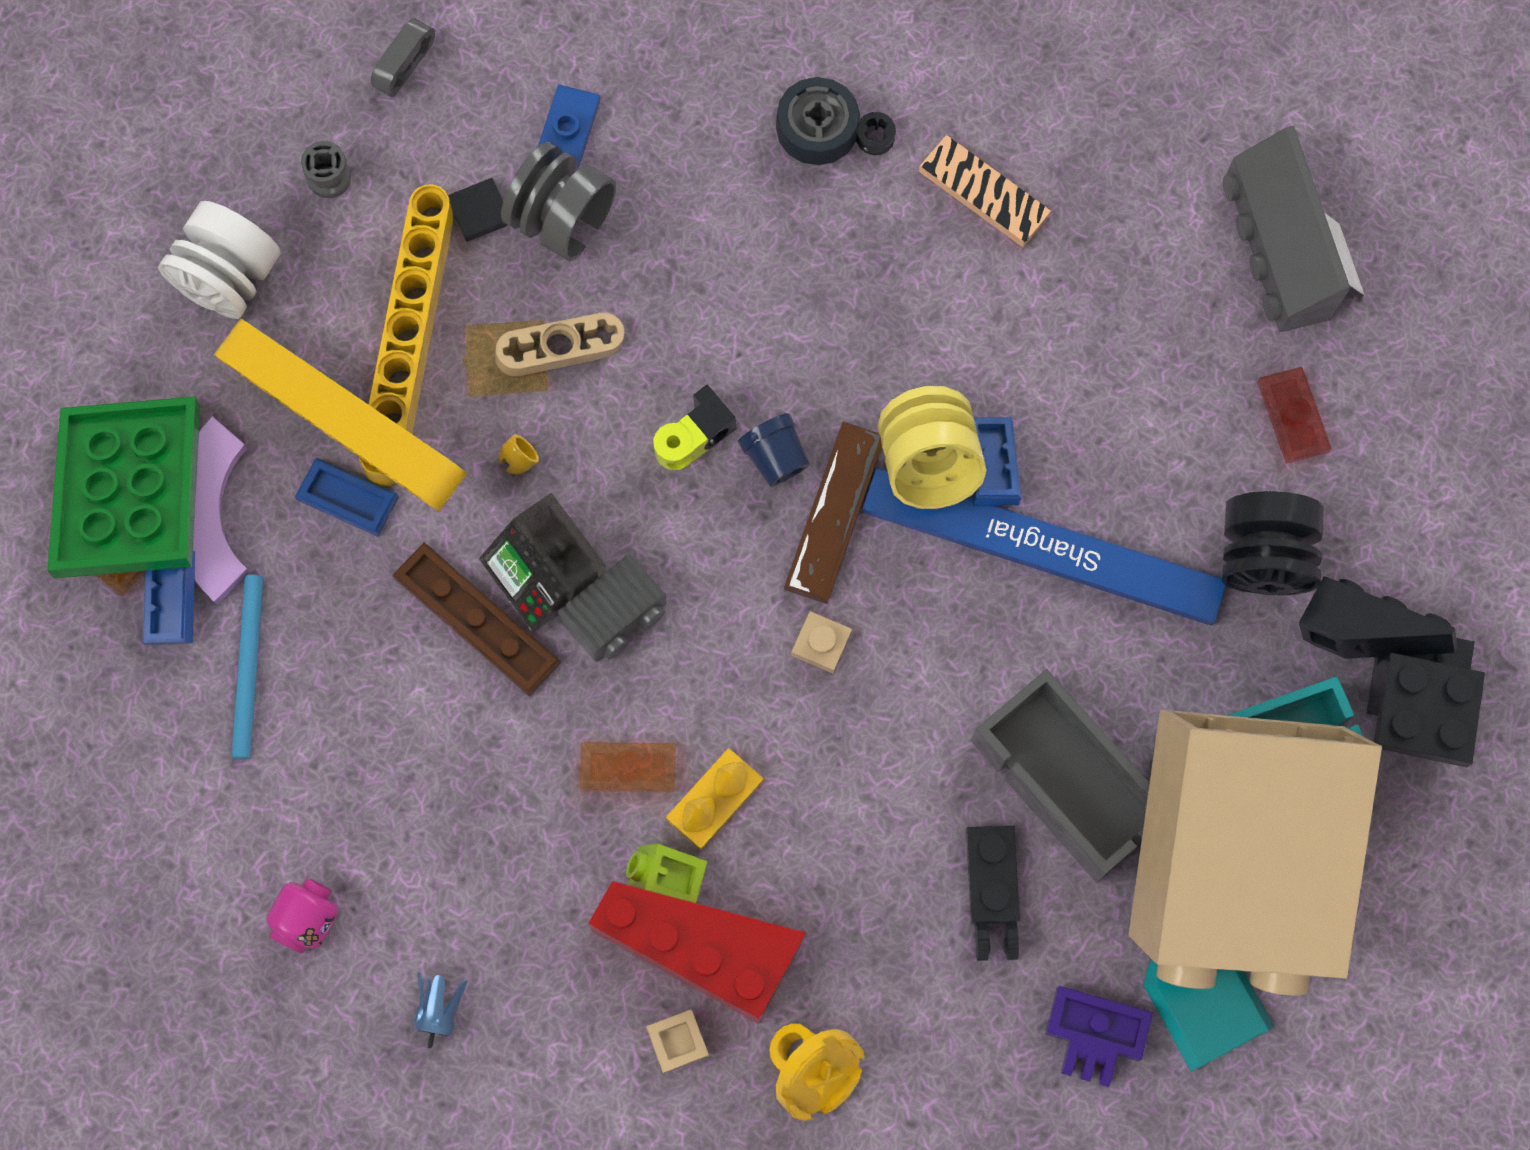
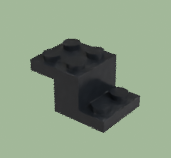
[1366,638,1485,768]

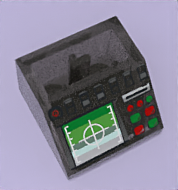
[479,493,607,633]

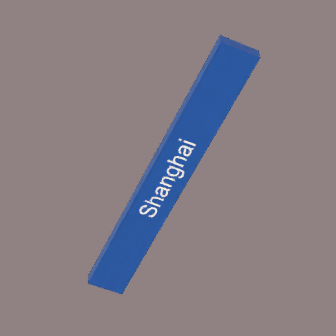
[862,468,1226,626]

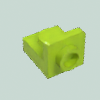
[626,843,708,903]

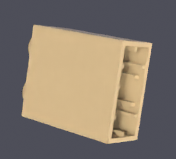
[1128,710,1382,996]

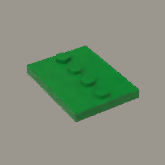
[47,396,200,579]

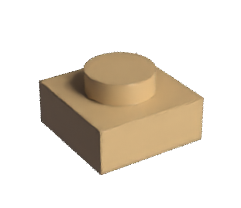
[791,611,852,674]
[646,1009,709,1074]

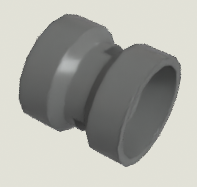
[301,141,351,198]

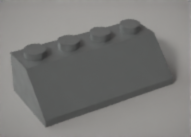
[1223,126,1350,333]

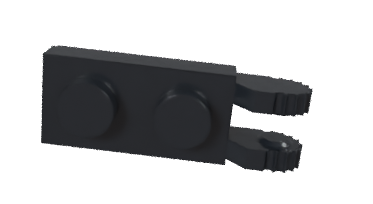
[966,826,1020,961]

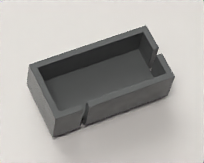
[970,669,1150,883]

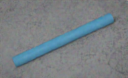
[231,575,263,759]

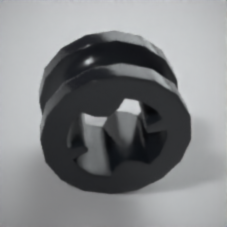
[856,112,896,155]

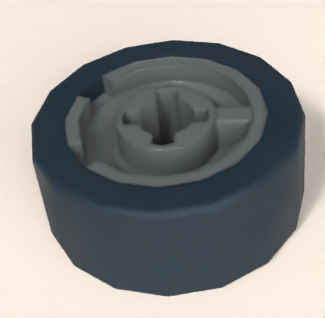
[776,77,860,166]

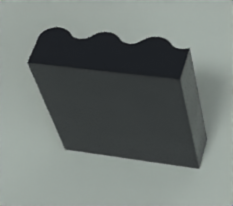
[448,178,508,242]

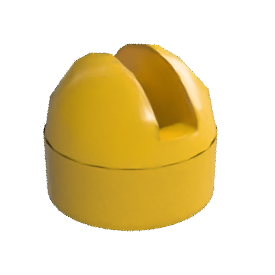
[499,434,539,475]

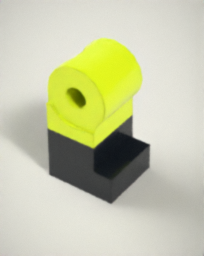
[653,384,737,470]

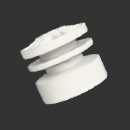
[158,201,281,319]

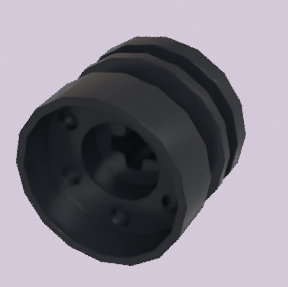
[1222,491,1324,596]

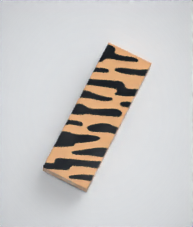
[919,135,1051,248]

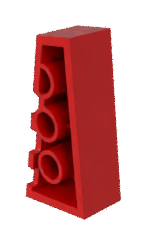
[588,881,806,1024]

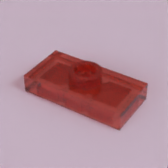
[1257,367,1332,464]

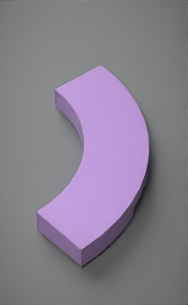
[193,416,249,605]

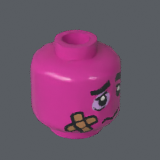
[266,877,339,953]

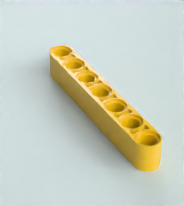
[359,184,454,487]
[213,318,467,512]

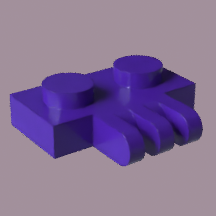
[1045,986,1153,1087]

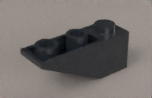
[1299,576,1457,659]

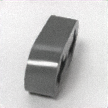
[371,18,435,97]

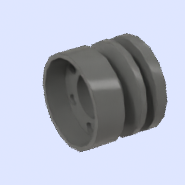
[501,141,616,262]

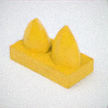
[666,748,764,850]

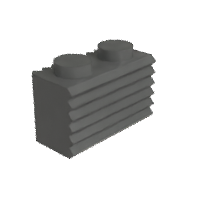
[558,553,667,662]

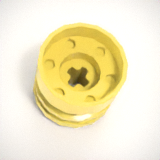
[878,386,987,509]

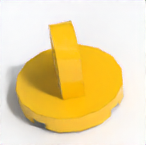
[769,1023,864,1121]

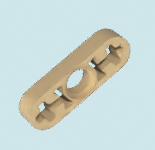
[495,313,625,376]

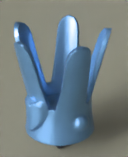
[413,972,468,1048]

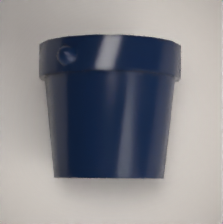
[738,413,810,487]

